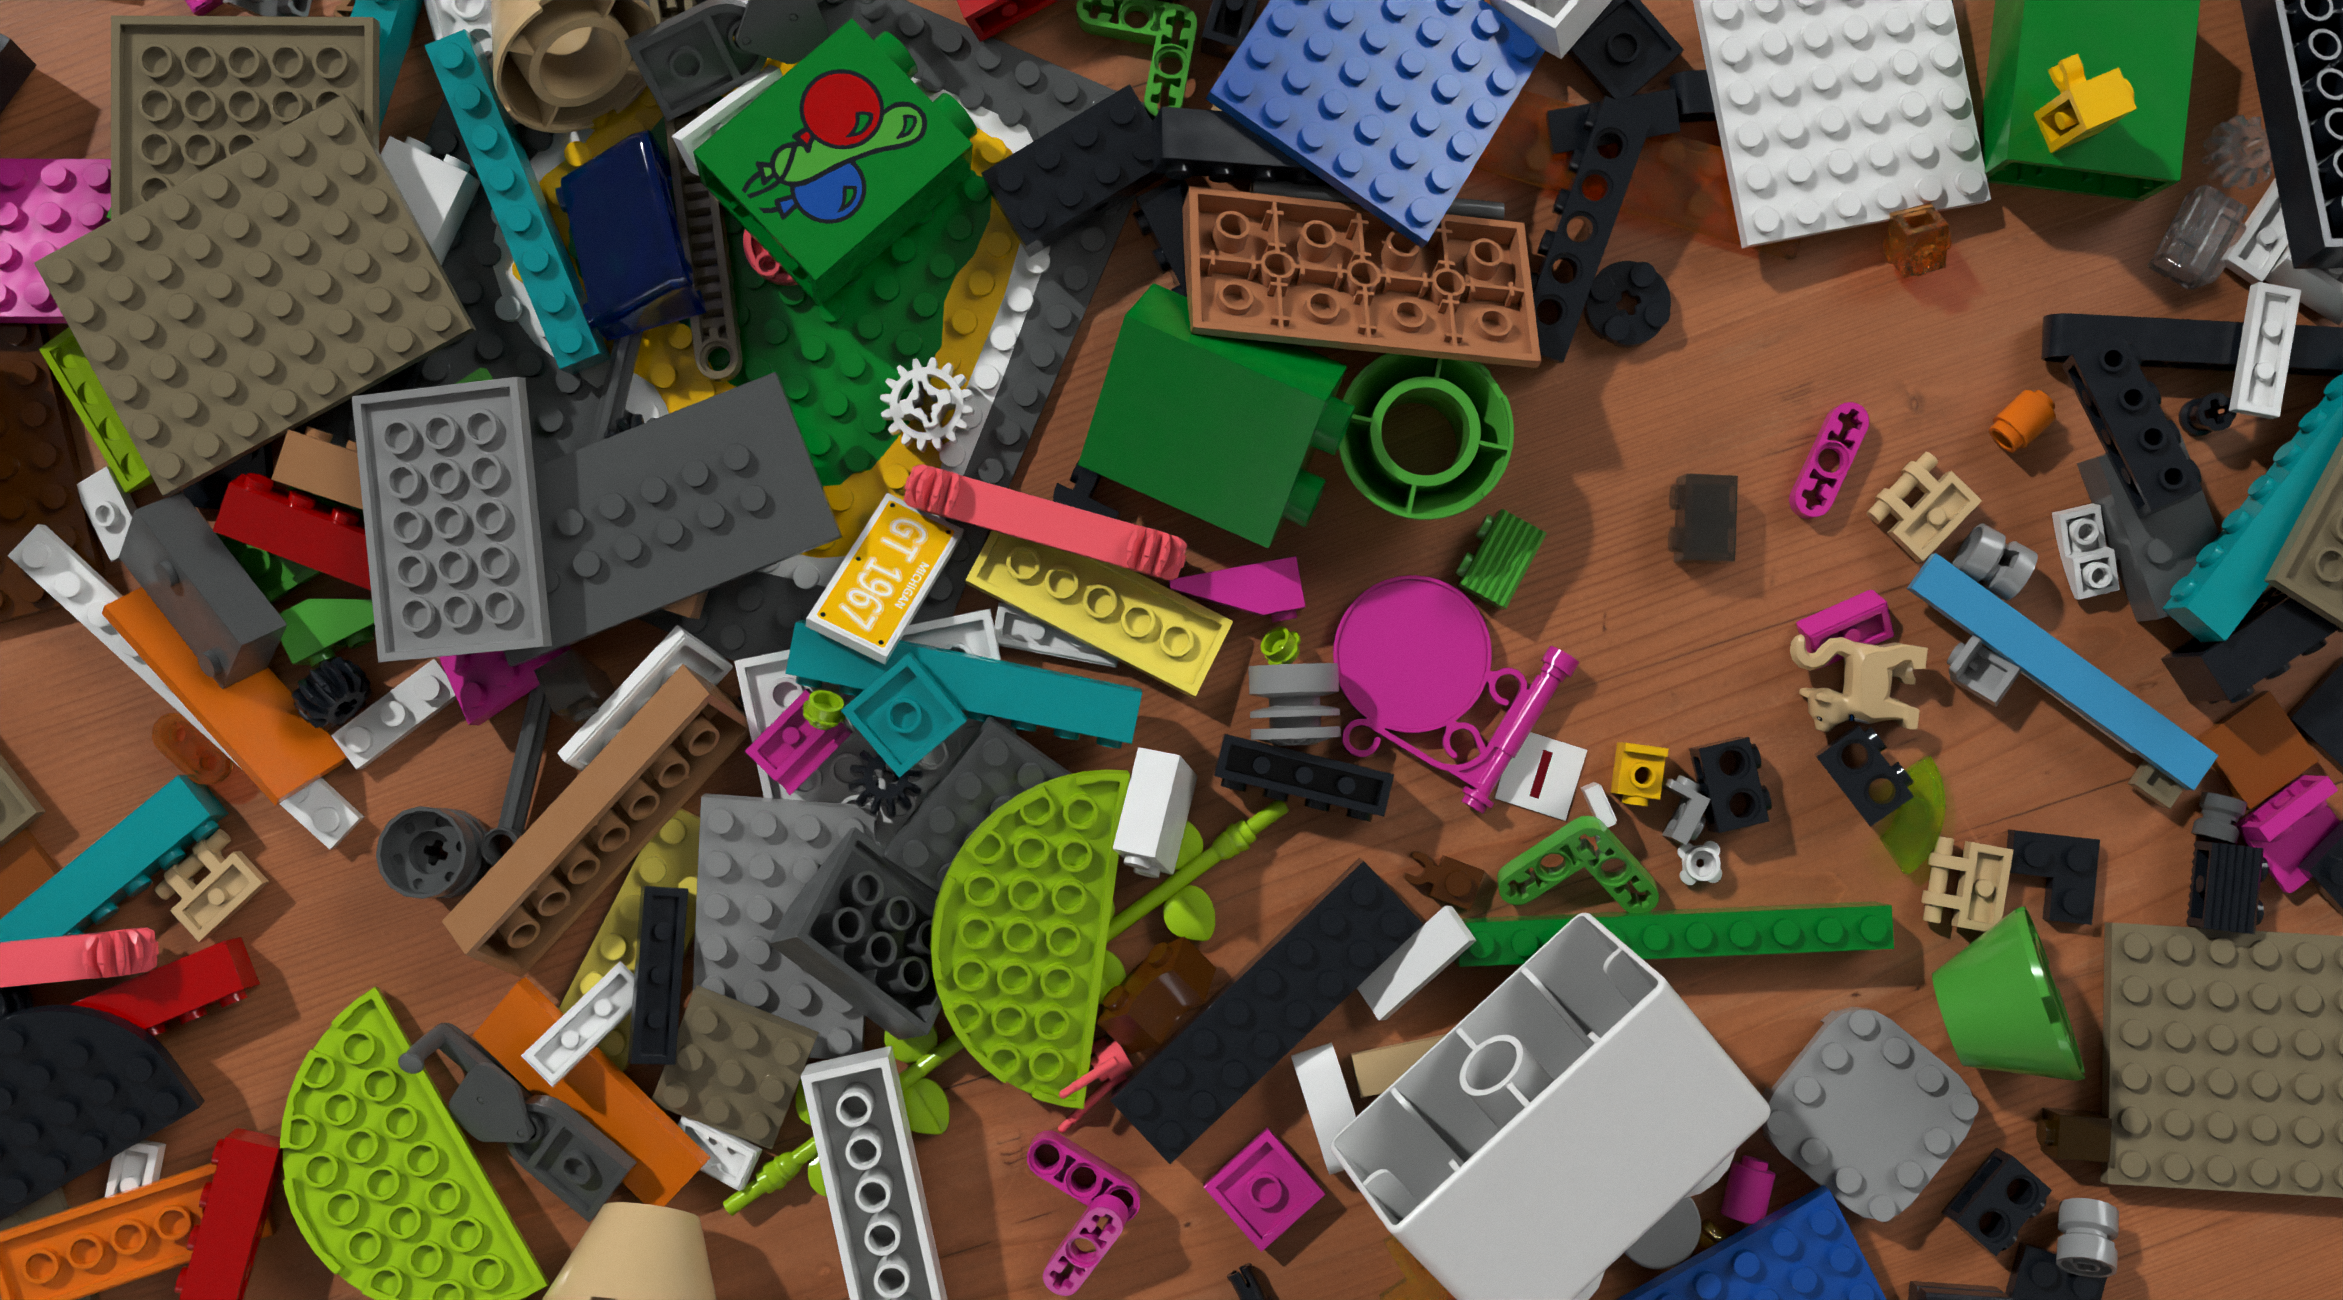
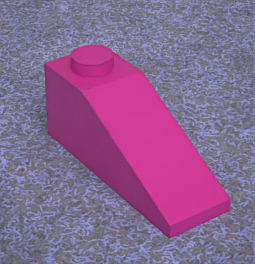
[1169,556,1306,623]

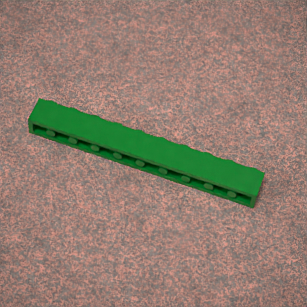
[1453,901,1894,967]

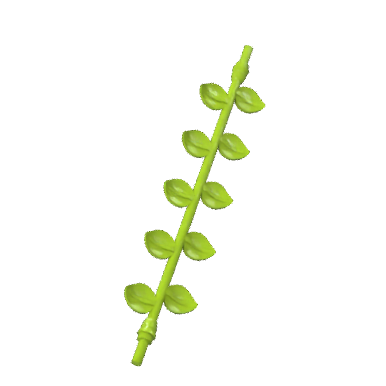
[723,800,1290,1216]

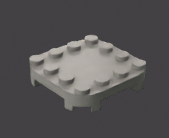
[1762,1007,1979,1222]

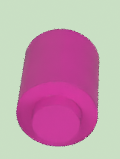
[1721,1155,1775,1224]

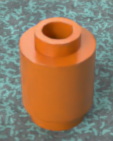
[1989,390,2056,453]

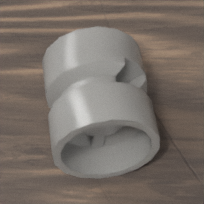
[1952,523,2038,600]
[2056,1198,2119,1278]

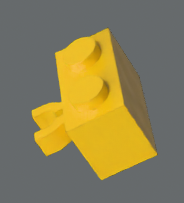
[2033,53,2137,153]

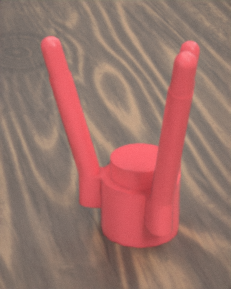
[1058,1037,1133,1133]

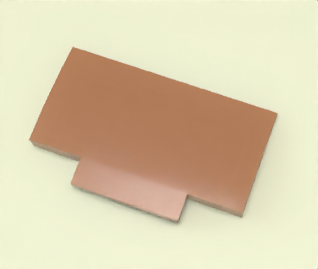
[1182,186,1541,368]

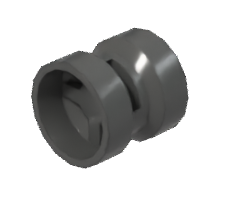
[2191,792,2247,845]

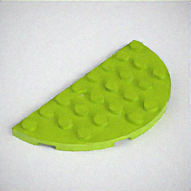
[930,769,1130,1109]
[280,987,551,1300]

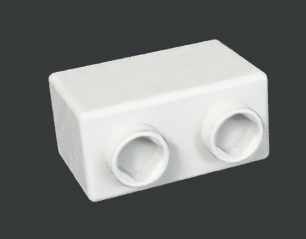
[1330,913,1771,1300]

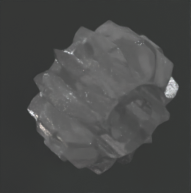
[2200,115,2273,190]

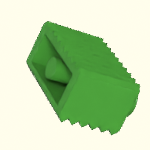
[1455,509,1547,610]

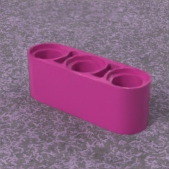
[1027,1130,1141,1222]

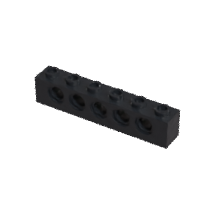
[1530,96,1655,363]

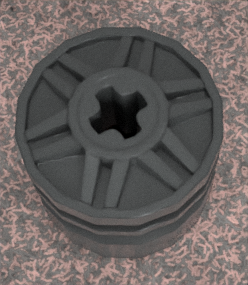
[376,806,491,899]

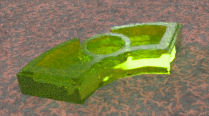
[1880,756,1946,875]

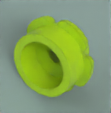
[1261,626,1301,665]
[803,690,846,730]

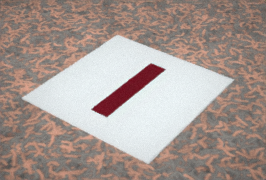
[1495,732,1587,821]

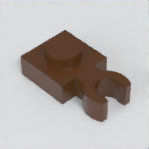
[1403,851,1485,911]

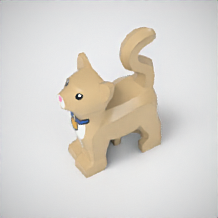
[1790,634,1928,732]

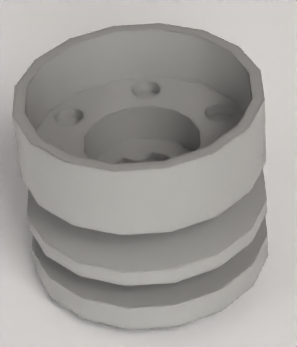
[1248,663,1341,746]

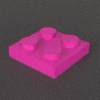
[1203,1127,1325,1252]

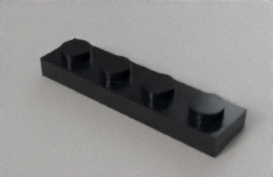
[628,886,688,1065]

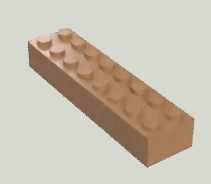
[442,664,750,978]

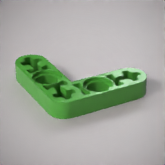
[1076,0,1197,121]
[1497,816,1659,913]

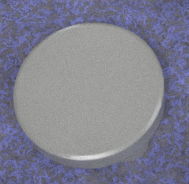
[1624,1197,1701,1269]

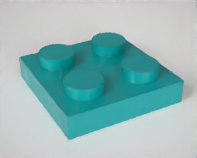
[841,651,968,777]

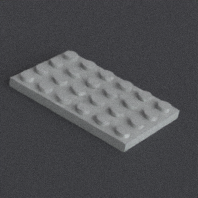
[352,377,552,663]
[692,793,877,1059]

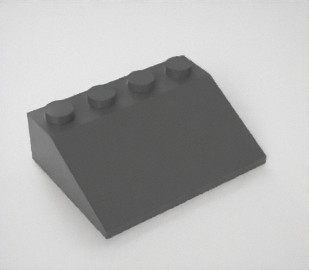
[769,827,942,1040]

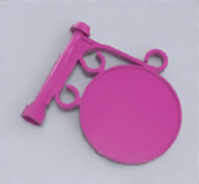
[1333,575,1579,814]

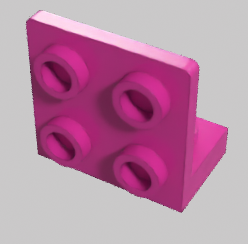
[2234,775,2340,893]

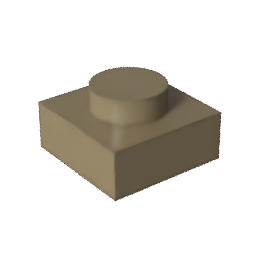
[2127,760,2184,809]

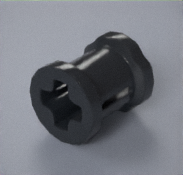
[2178,393,2237,436]

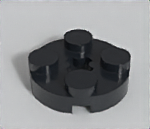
[1583,261,1671,348]

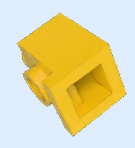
[1611,742,1669,807]

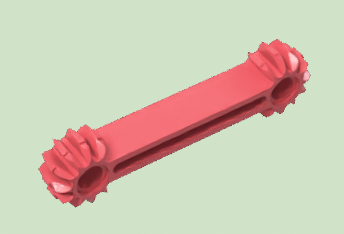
[903,464,1187,580]
[0,927,159,988]

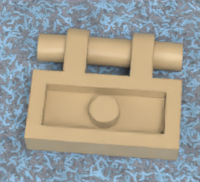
[1866,452,1982,563]
[154,829,269,942]
[1921,836,2014,932]

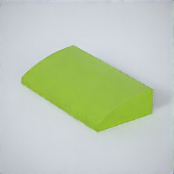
[39,327,155,493]

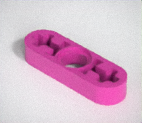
[1789,402,1869,519]
[1043,1194,1128,1296]

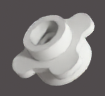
[1677,841,1722,885]

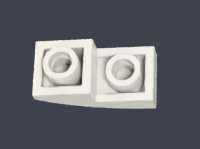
[2052,503,2120,600]

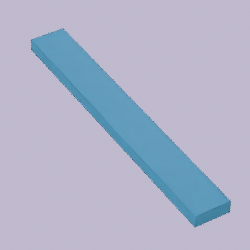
[1906,553,2219,790]

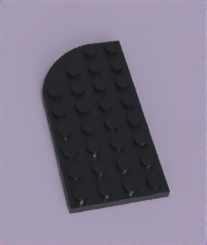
[0,1005,205,1221]

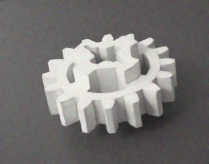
[880,357,975,452]

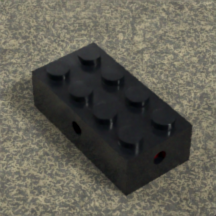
[981,84,1166,258]

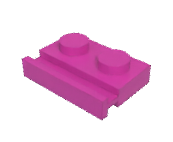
[745,688,853,795]

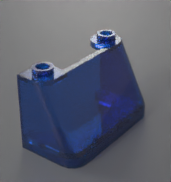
[556,129,707,341]

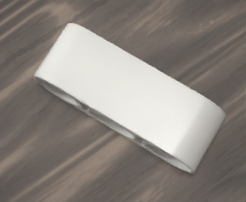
[1291,1042,1356,1175]

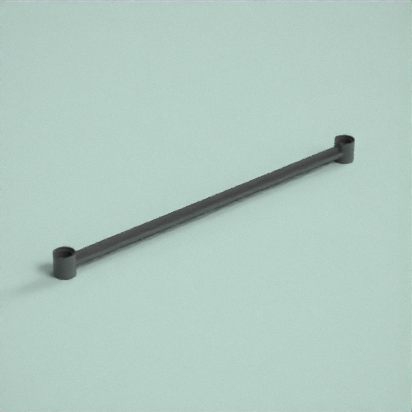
[480,197,679,866]

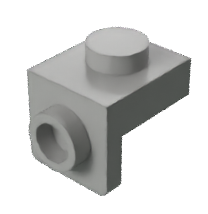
[1947,635,2021,707]
[1662,775,1711,845]

